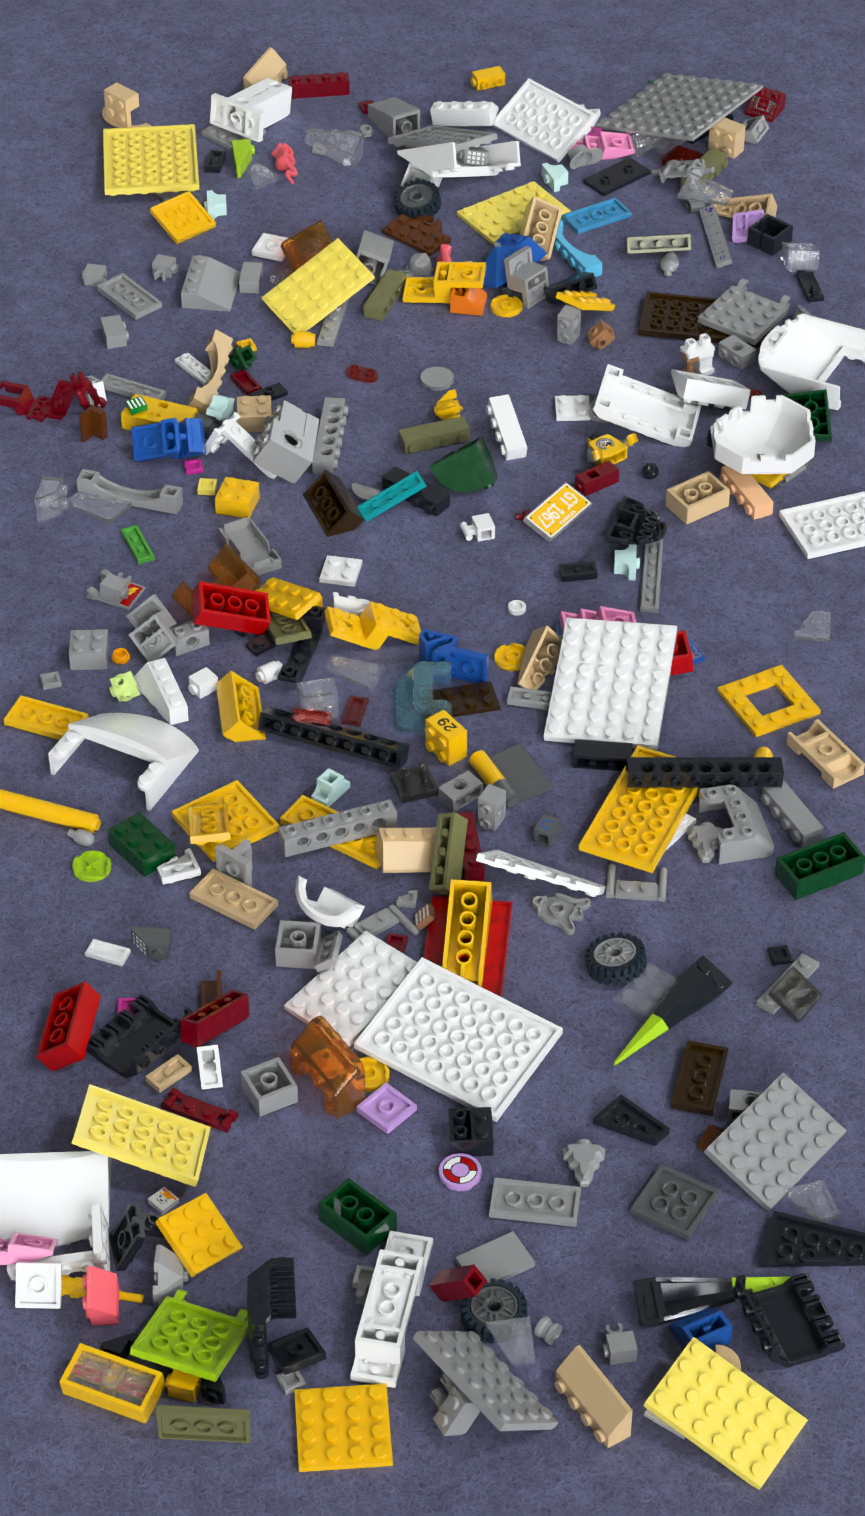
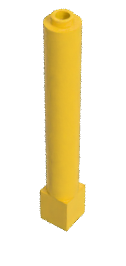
[0,789,101,833]

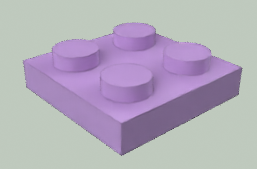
[357,1083,417,1134]

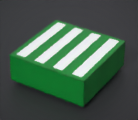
[125,396,148,415]

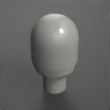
[67,829,94,847]

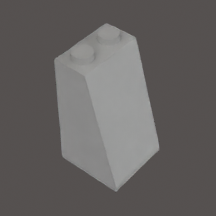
[368,97,420,137]
[355,230,394,285]

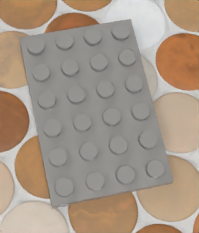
[388,125,497,153]
[704,1072,847,1211]
[413,1331,558,1431]

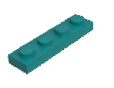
[357,471,427,522]

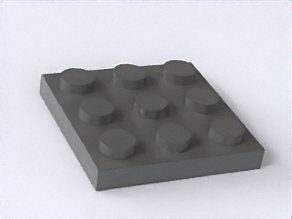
[630,1164,719,1241]

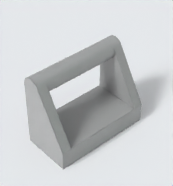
[742,115,769,144]

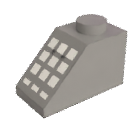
[456,147,489,167]

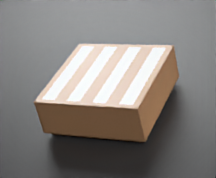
[414,903,435,930]

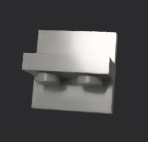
[215,839,253,887]

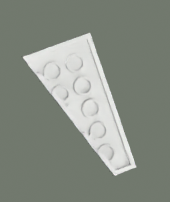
[476,850,606,897]

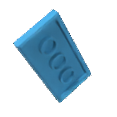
[562,197,632,234]

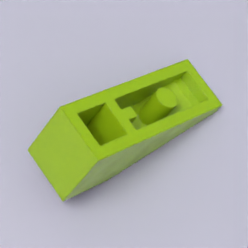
[232,139,255,178]

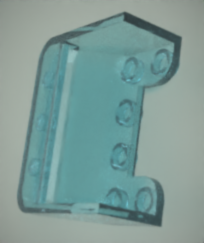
[395,661,452,734]

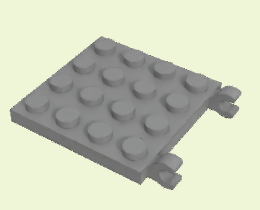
[698,278,791,345]

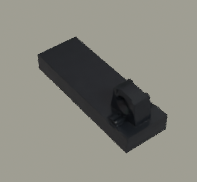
[796,269,824,303]

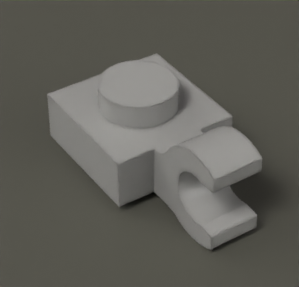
[353,1265,375,1305]

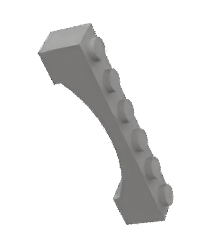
[77,469,183,515]

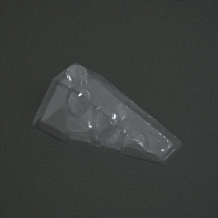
[305,128,365,168]

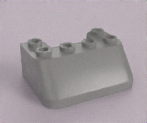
[698,785,774,864]

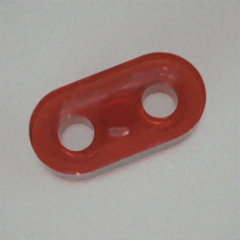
[346,365,378,383]

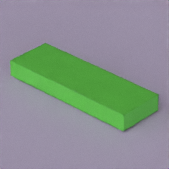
[120,525,155,564]

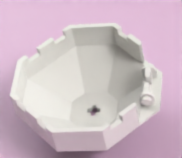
[710,395,815,474]

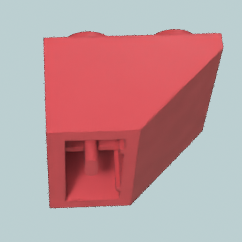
[83,1266,119,1326]

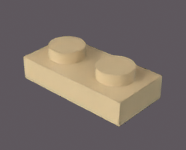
[145,1054,192,1093]

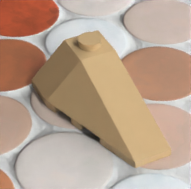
[711,193,777,218]
[517,625,562,690]

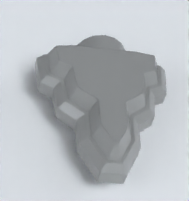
[687,822,723,863]
[562,1139,605,1187]

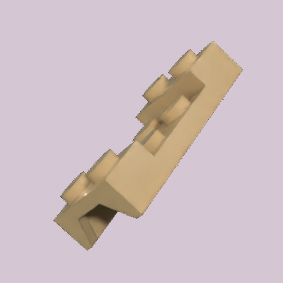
[787,719,865,789]

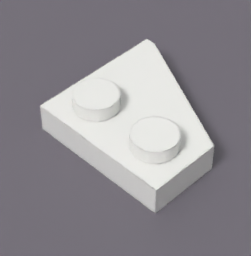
[333,592,369,616]
[157,848,201,885]

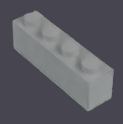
[761,780,824,847]

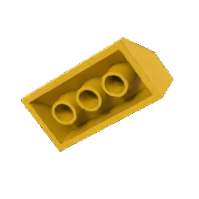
[216,671,266,742]

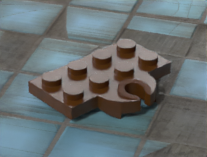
[381,214,451,257]

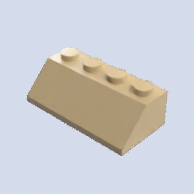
[243,47,288,89]
[519,196,563,261]
[375,828,436,873]
[555,1345,633,1448]

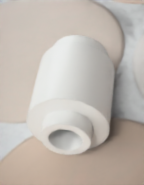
[255,661,282,684]

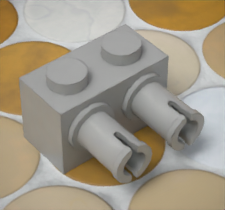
[429,1373,480,1436]

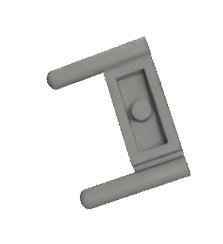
[606,864,667,902]
[345,904,419,941]

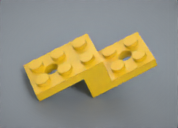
[403,262,486,304]
[324,601,421,650]

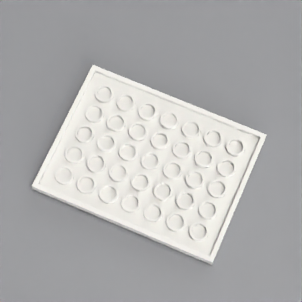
[544,618,677,750]
[354,958,563,1122]

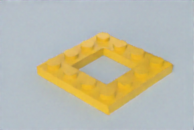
[717,665,821,737]

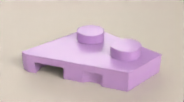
[732,209,765,243]

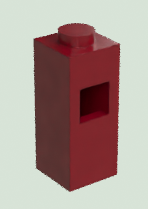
[574,461,619,497]
[429,1264,487,1302]

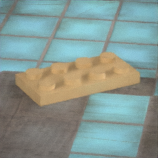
[190,869,278,930]

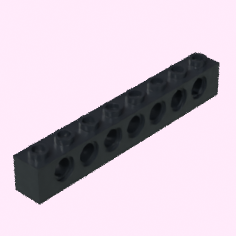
[258,707,410,769]
[625,757,784,788]

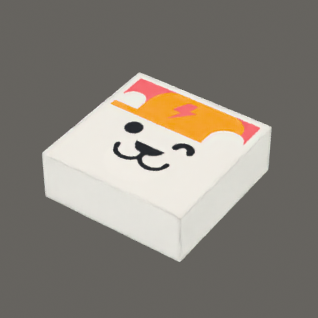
[148,1187,179,1215]

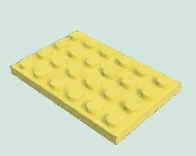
[457,181,571,245]
[261,238,375,334]
[71,1084,211,1187]
[643,1337,808,1490]

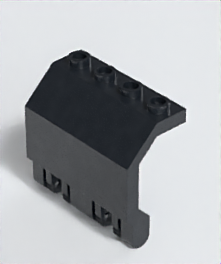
[86,994,193,1079]
[247,1257,296,1380]
[733,1273,846,1368]

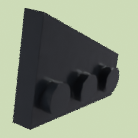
[593,1095,670,1146]

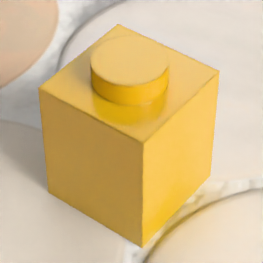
[165,1369,202,1403]

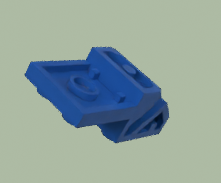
[131,418,206,462]
[419,629,489,683]

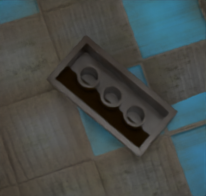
[303,470,364,537]

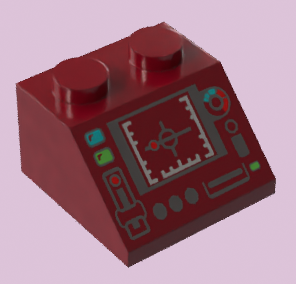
[745,86,786,123]

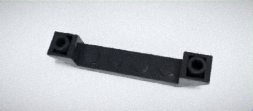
[277,606,326,684]
[100,1333,226,1404]

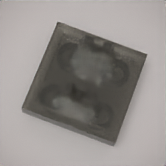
[390,763,438,803]
[768,966,823,1023]

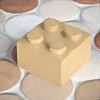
[708,117,746,159]
[237,395,272,432]

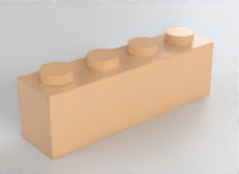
[720,466,774,520]

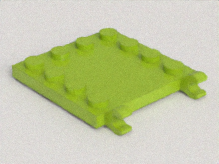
[130,1289,249,1382]

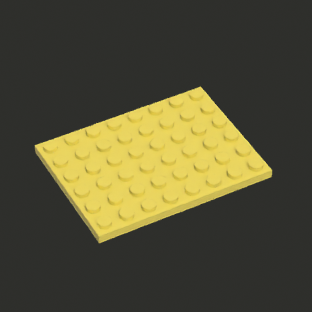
[103,124,199,196]

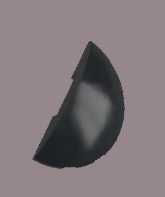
[605,496,667,545]

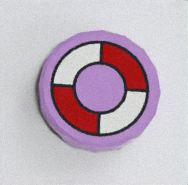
[438,1153,482,1191]

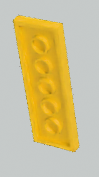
[280,795,380,869]

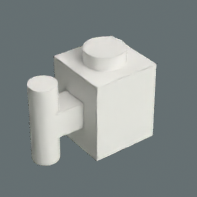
[460,513,495,542]

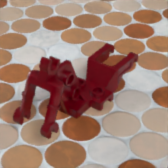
[0,371,107,422]

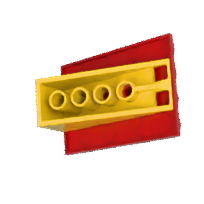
[424,879,513,997]

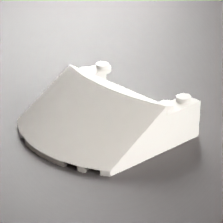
[397,141,521,178]
[758,314,865,410]
[48,713,199,811]
[0,1150,111,1247]

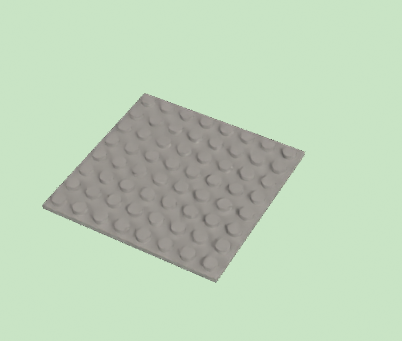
[595,73,763,141]

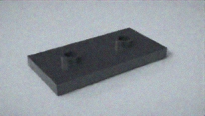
[583,157,650,197]

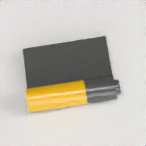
[469,743,553,808]

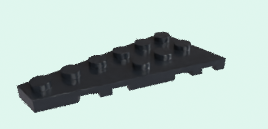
[758,1211,865,1267]

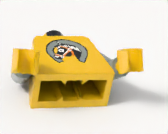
[586,433,638,466]

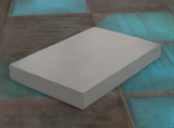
[455,1231,535,1283]

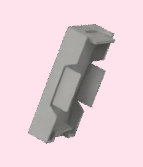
[218,517,282,579]

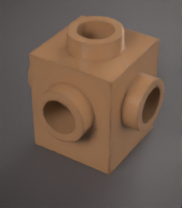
[587,320,615,350]

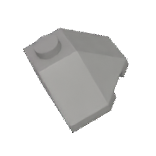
[153,1245,189,1307]

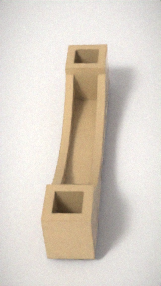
[187,329,233,415]

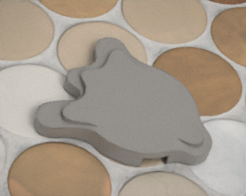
[532,893,591,935]

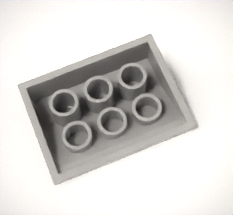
[181,255,241,312]

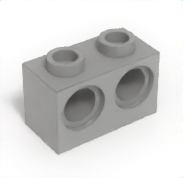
[557,305,581,345]

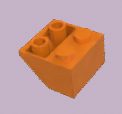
[450,288,487,316]

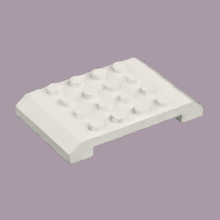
[593,364,702,447]

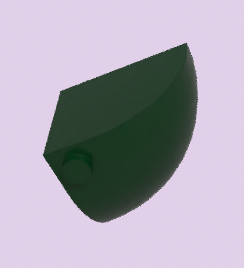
[775,389,833,442]
[430,436,497,492]

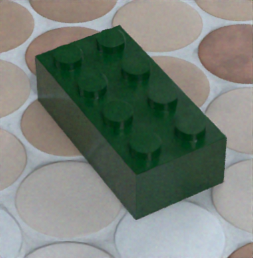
[775,832,865,900]

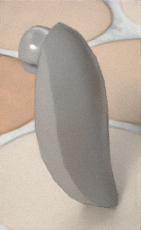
[660,251,679,277]
[351,483,381,502]

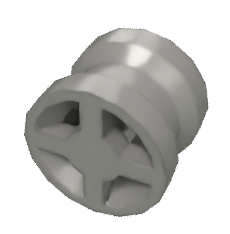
[534,1316,562,1345]

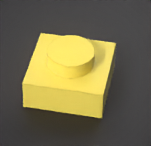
[197,478,217,496]

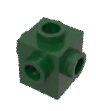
[228,345,257,370]

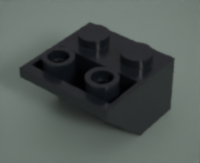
[448,1107,494,1156]

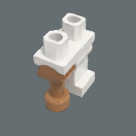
[680,333,715,375]

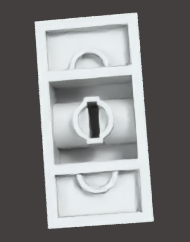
[210,78,292,142]

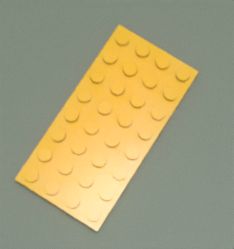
[579,745,701,873]

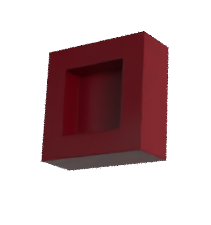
[358,100,374,114]

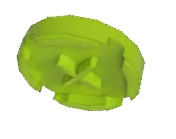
[72,850,112,882]

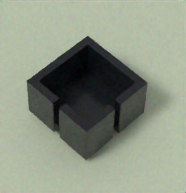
[747,214,793,256]

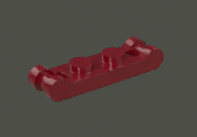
[161,1088,238,1133]

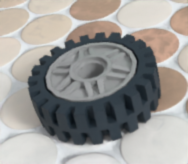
[585,932,647,986]

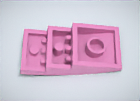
[570,131,635,160]
[559,606,637,634]
[0,1232,58,1265]

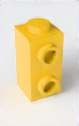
[470,66,505,91]

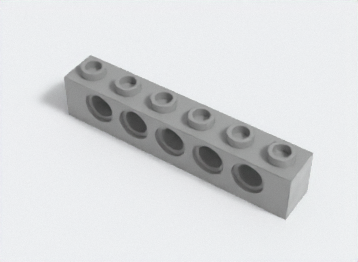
[312,397,349,474]
[278,799,397,857]

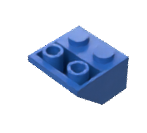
[669,1307,733,1351]

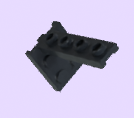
[109,1202,165,1271]

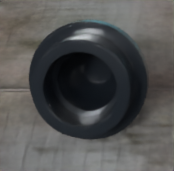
[642,462,659,479]

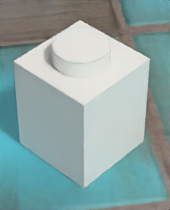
[188,667,218,699]

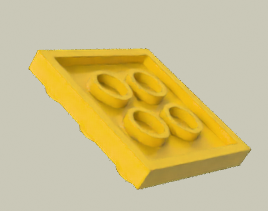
[150,191,216,244]
[155,1193,243,1277]

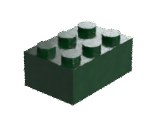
[107,812,176,877]
[318,1178,397,1256]

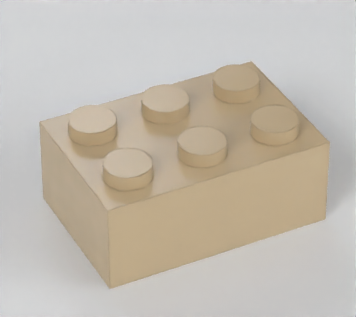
[665,471,730,525]

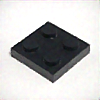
[268,1327,327,1375]

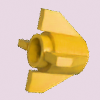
[434,389,463,420]

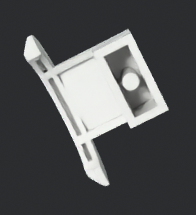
[295,875,365,929]

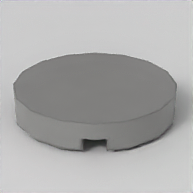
[420,367,454,391]

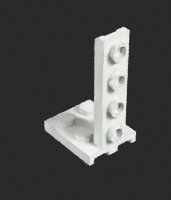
[205,412,277,479]
[7,1204,111,1281]

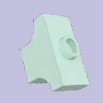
[541,163,568,192]
[204,190,227,220]
[206,395,235,421]
[614,545,640,581]
[311,768,350,807]

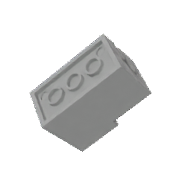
[252,400,319,483]

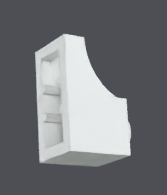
[196,1045,223,1089]

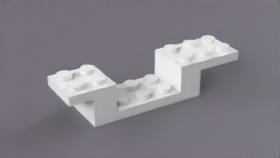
[350,1231,433,1388]

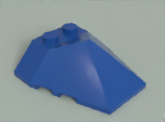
[483,233,547,288]

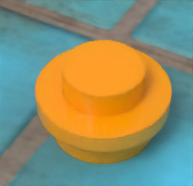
[111,648,130,665]

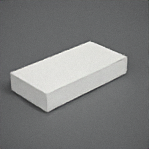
[85,939,131,966]

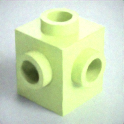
[109,671,141,702]

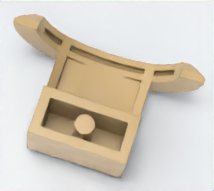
[102,82,151,128]

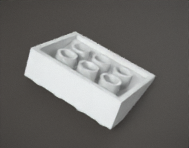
[671,369,751,410]

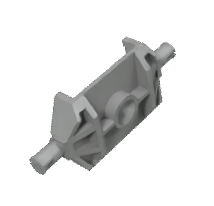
[652,159,715,183]

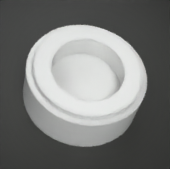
[508,600,526,615]

